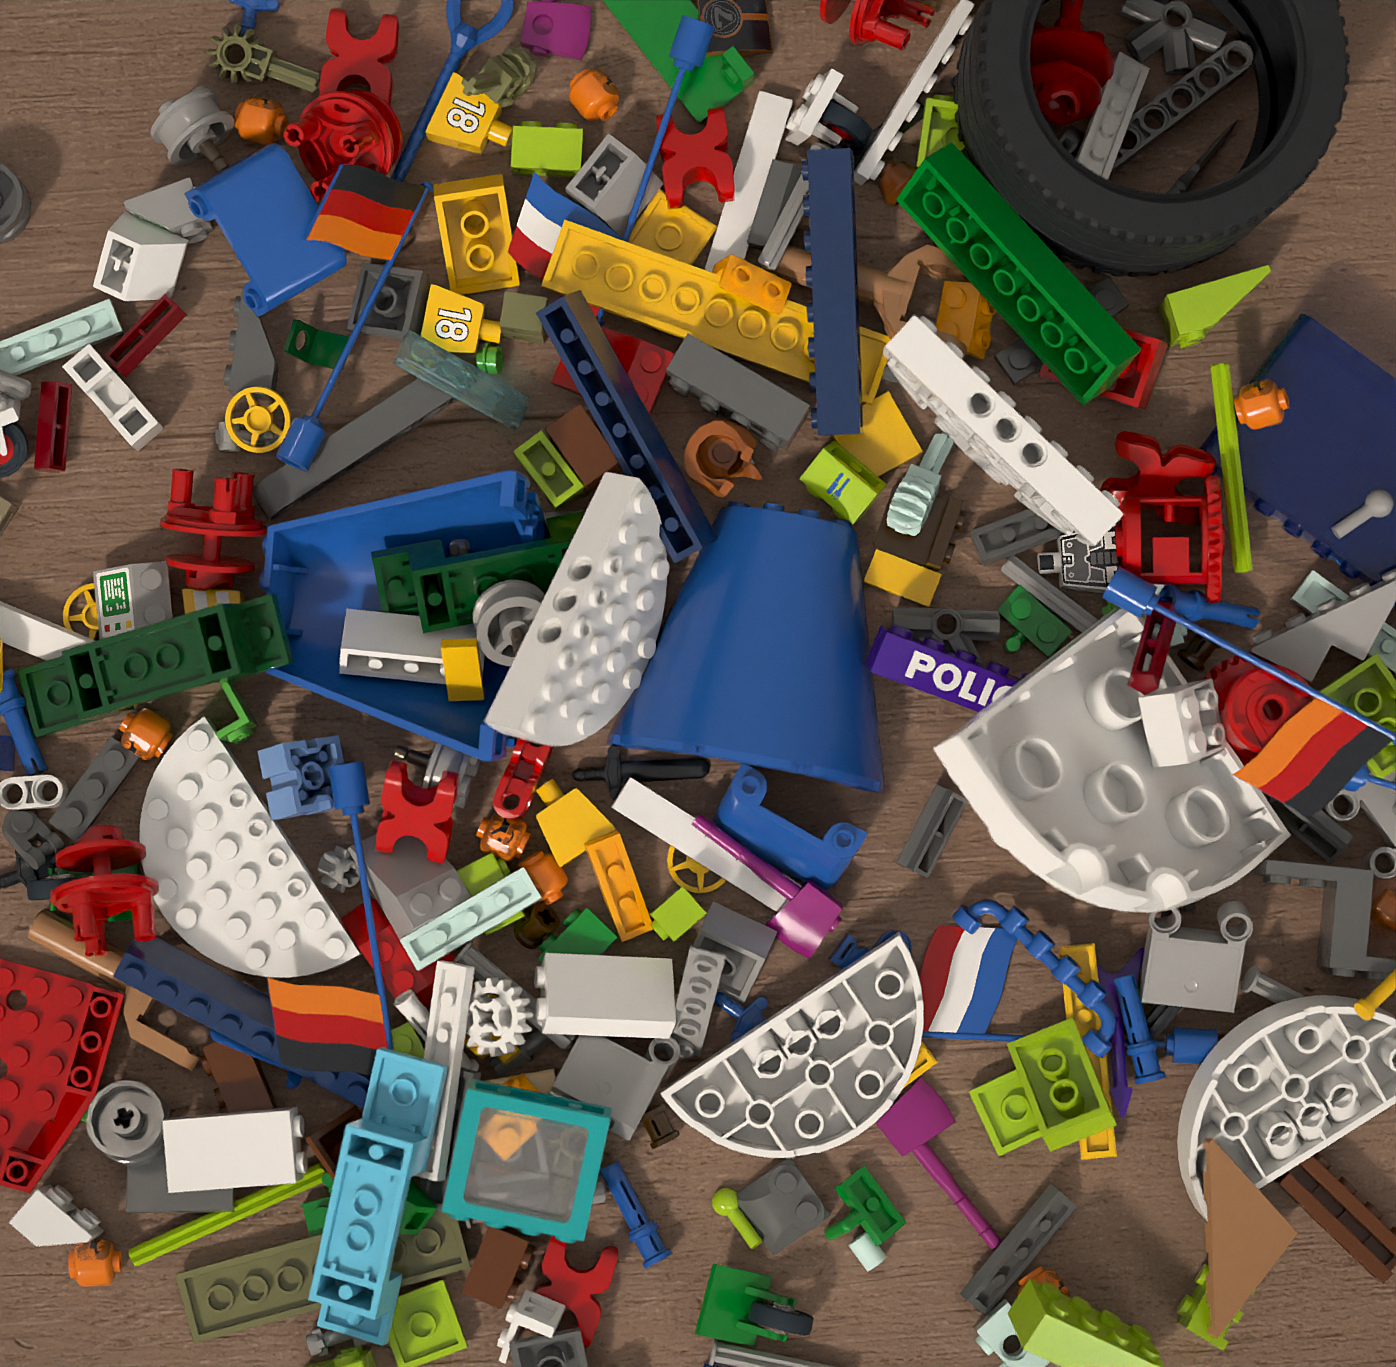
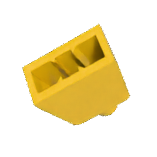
[535,779,616,867]

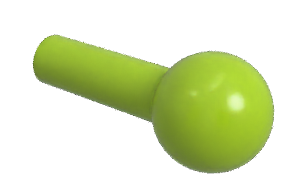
[712,1188,763,1249]

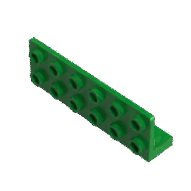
[602,0,755,124]

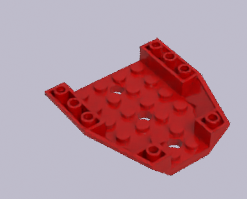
[0,958,125,1193]

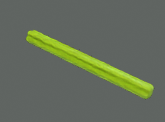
[1210,362,1253,573]
[128,1163,326,1266]

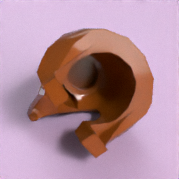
[684,420,763,497]

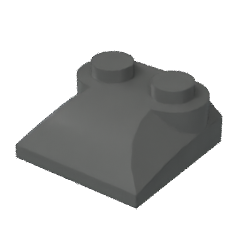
[347,263,431,344]
[737,1158,831,1256]
[509,1327,589,1367]

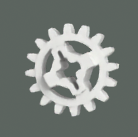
[465,978,533,1056]

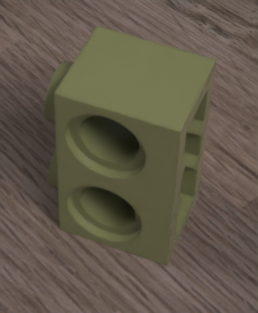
[499,291,548,344]

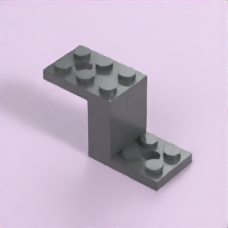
[1254,860,1396,980]

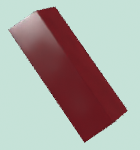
[104,294,187,377]
[34,381,72,473]
[1127,602,1177,695]

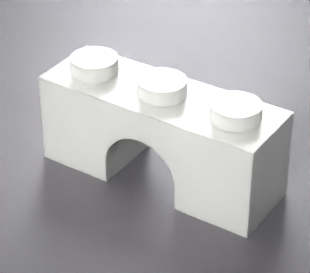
[62,344,164,451]

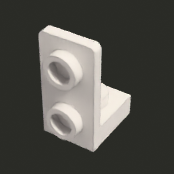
[497,1289,566,1363]

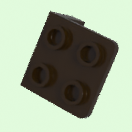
[874,484,967,571]

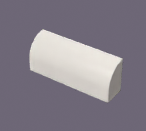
[339,609,485,684]

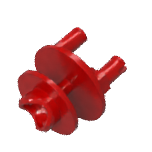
[820,0,935,51]
[1030,0,1114,126]
[283,90,403,201]
[160,469,267,591]
[50,825,159,957]

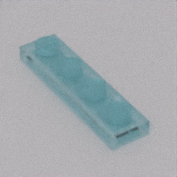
[393,330,531,431]

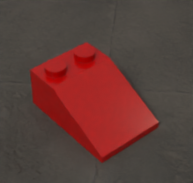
[551,327,674,417]
[1039,328,1168,410]

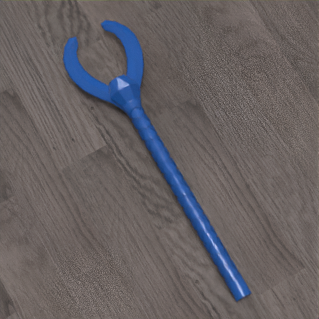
[391,0,514,182]

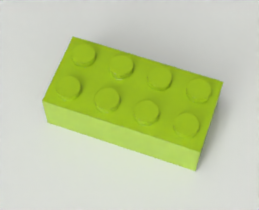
[1007,1279,1165,1367]

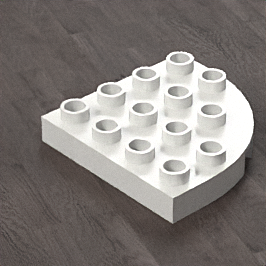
[933,607,1291,913]

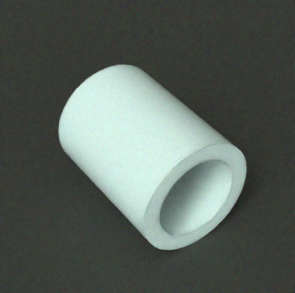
[848,1232,887,1272]

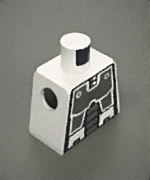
[1037,524,1119,594]

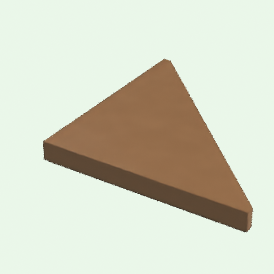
[1203,1138,1298,1338]

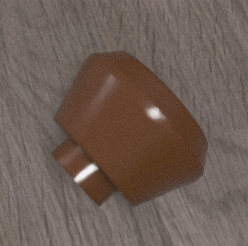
[878,161,917,206]

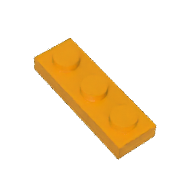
[584,830,653,942]

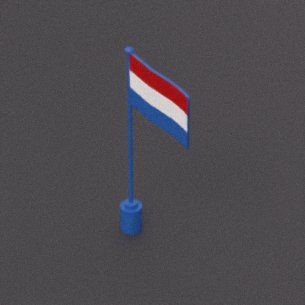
[507,15,715,326]
[919,926,1218,1064]

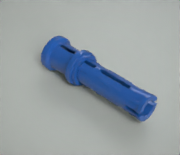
[1158,585,1260,629]
[0,669,48,776]
[1112,974,1166,1085]
[599,1161,673,1269]

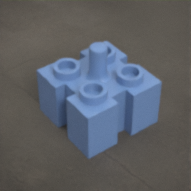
[258,735,344,821]

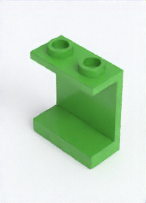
[215,681,258,745]

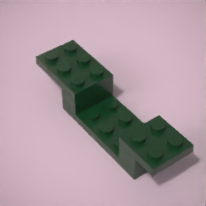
[371,511,586,633]
[17,594,294,738]

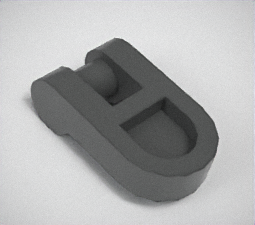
[2,809,65,870]

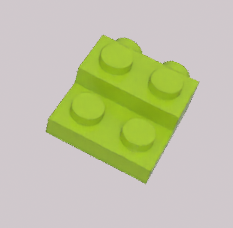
[916,95,965,169]

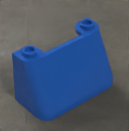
[184,143,347,317]
[713,763,868,890]

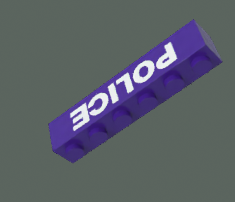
[865,624,1029,712]

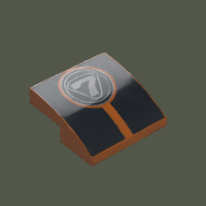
[697,0,772,57]

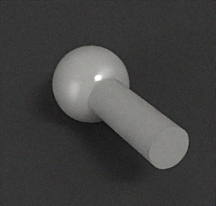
[1331,489,1394,539]

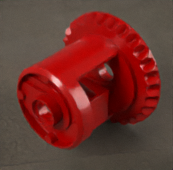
[1116,475,1225,604]
[1202,653,1315,766]

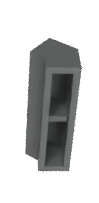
[747,159,802,251]
[896,784,968,879]
[1267,796,1354,864]

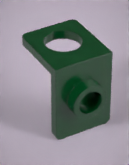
[284,319,349,371]

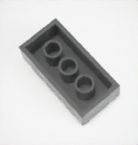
[666,333,810,452]

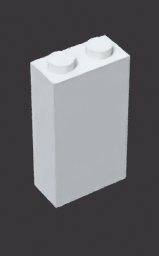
[534,953,676,1039]
[162,1107,308,1193]

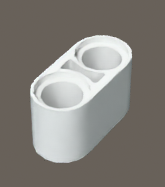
[0,775,69,810]

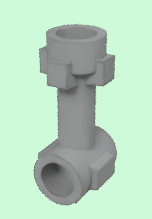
[216,422,283,452]
[306,1327,369,1357]

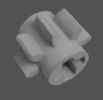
[318,846,360,893]

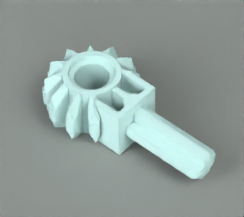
[886,433,953,536]

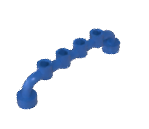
[952,899,1116,1058]

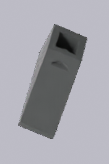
[224,287,279,401]

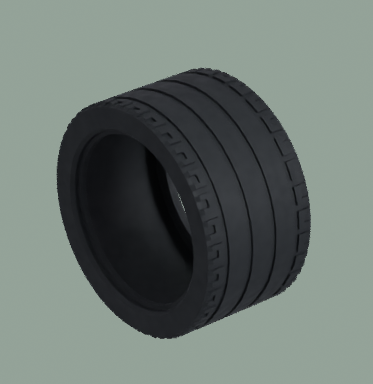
[954,0,1350,277]

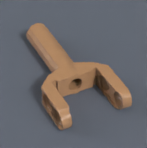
[773,245,971,361]
[27,908,245,1071]

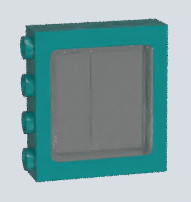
[442,1078,612,1243]

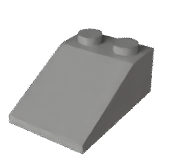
[348,834,471,939]

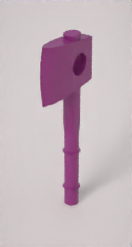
[521,0,591,61]
[691,813,843,959]
[875,1077,1002,1250]

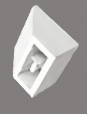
[93,211,189,301]
[1138,678,1226,768]
[9,1184,104,1246]

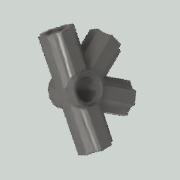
[1120,0,1229,76]
[891,607,1000,664]

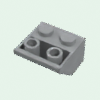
[565,133,664,238]

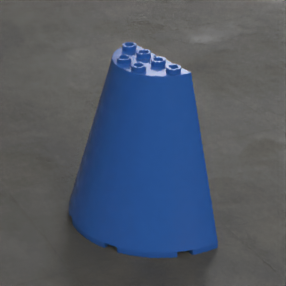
[259,470,548,761]
[607,501,885,794]

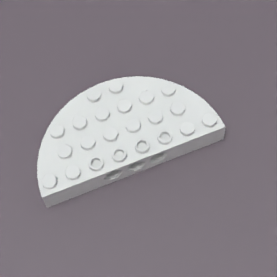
[883,315,1124,546]
[484,472,669,746]
[139,716,362,977]
[660,932,923,1158]
[1177,995,1396,1222]

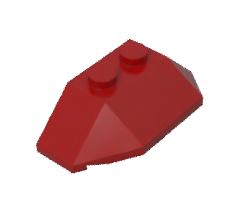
[341,898,460,1012]

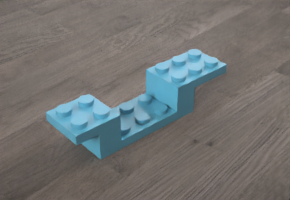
[308,1047,448,1346]

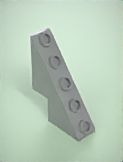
[1251,568,1396,682]
[670,947,726,1058]

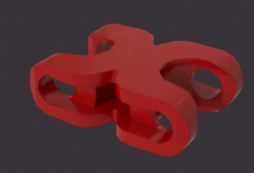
[319,8,400,106]
[656,107,735,209]
[1100,431,1217,525]
[493,738,555,819]
[376,760,459,864]
[525,1235,619,1348]

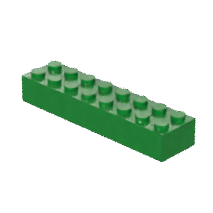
[896,142,1142,406]

